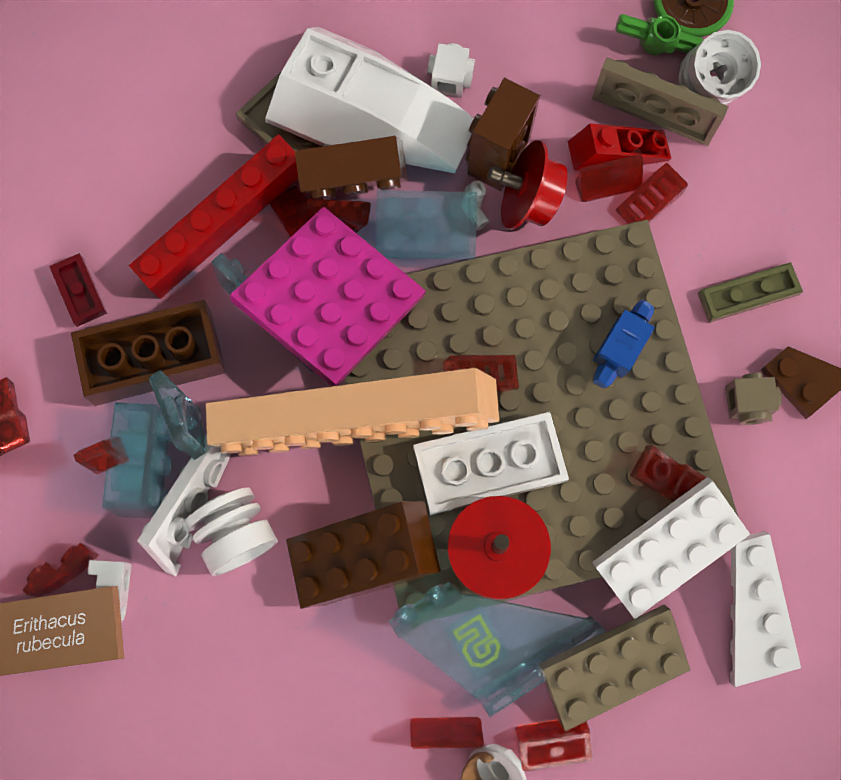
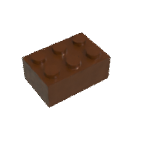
[465,77,540,191]
[295,136,408,200]

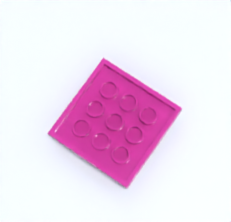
[230,207,426,387]

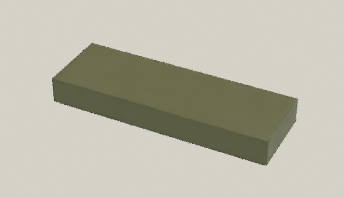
[698,262,803,323]

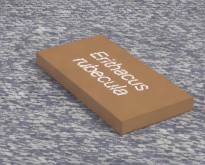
[0,586,124,676]

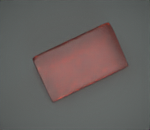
[575,154,643,202]
[410,717,484,749]
[515,720,593,772]

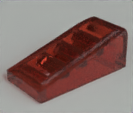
[615,163,688,224]
[295,199,371,233]
[443,355,519,392]
[73,436,129,475]

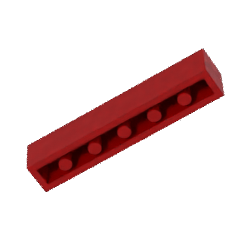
[128,134,298,299]

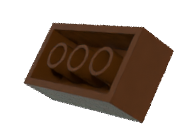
[71,300,225,406]
[286,501,441,609]

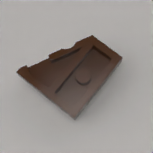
[761,346,841,419]

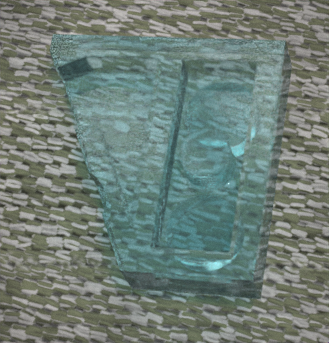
[149,370,206,460]

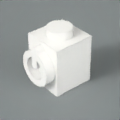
[427,43,476,98]

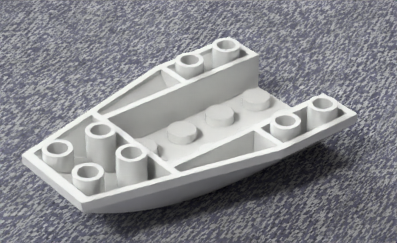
[265,27,474,174]

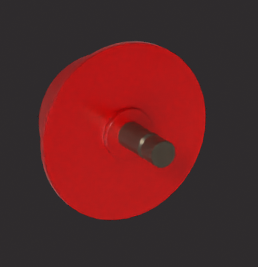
[487,140,568,230]
[448,496,551,600]

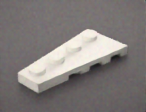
[137,434,232,577]
[730,531,801,687]

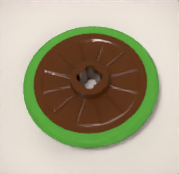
[654,0,734,37]

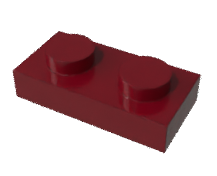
[49,253,108,327]

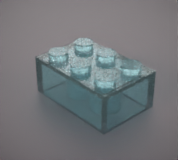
[376,190,477,260]
[102,402,175,519]

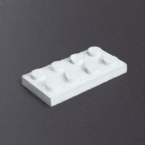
[413,412,569,515]
[592,477,751,619]

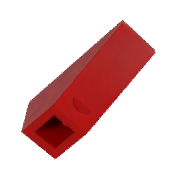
[567,123,672,172]

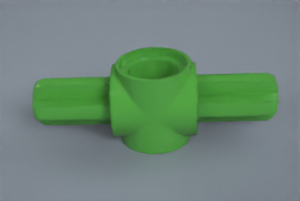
[615,14,703,55]

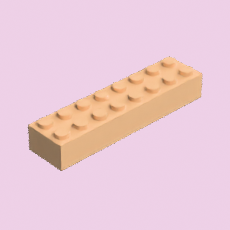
[206,368,499,457]

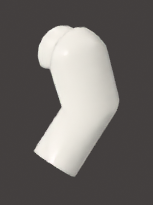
[460,181,490,231]

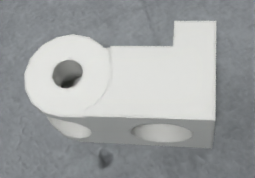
[88,560,132,622]

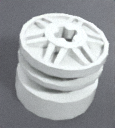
[678,30,761,105]
[184,487,278,576]

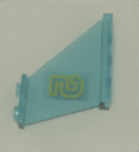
[388,582,606,717]

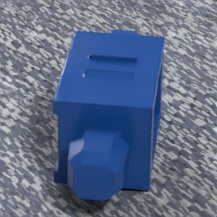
[592,300,655,389]

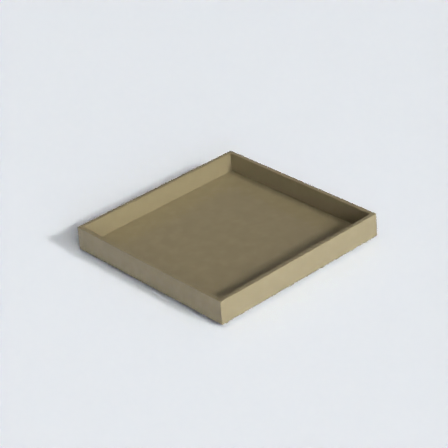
[345,220,738,627]

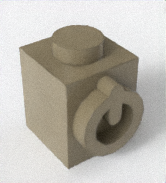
[725,373,782,425]

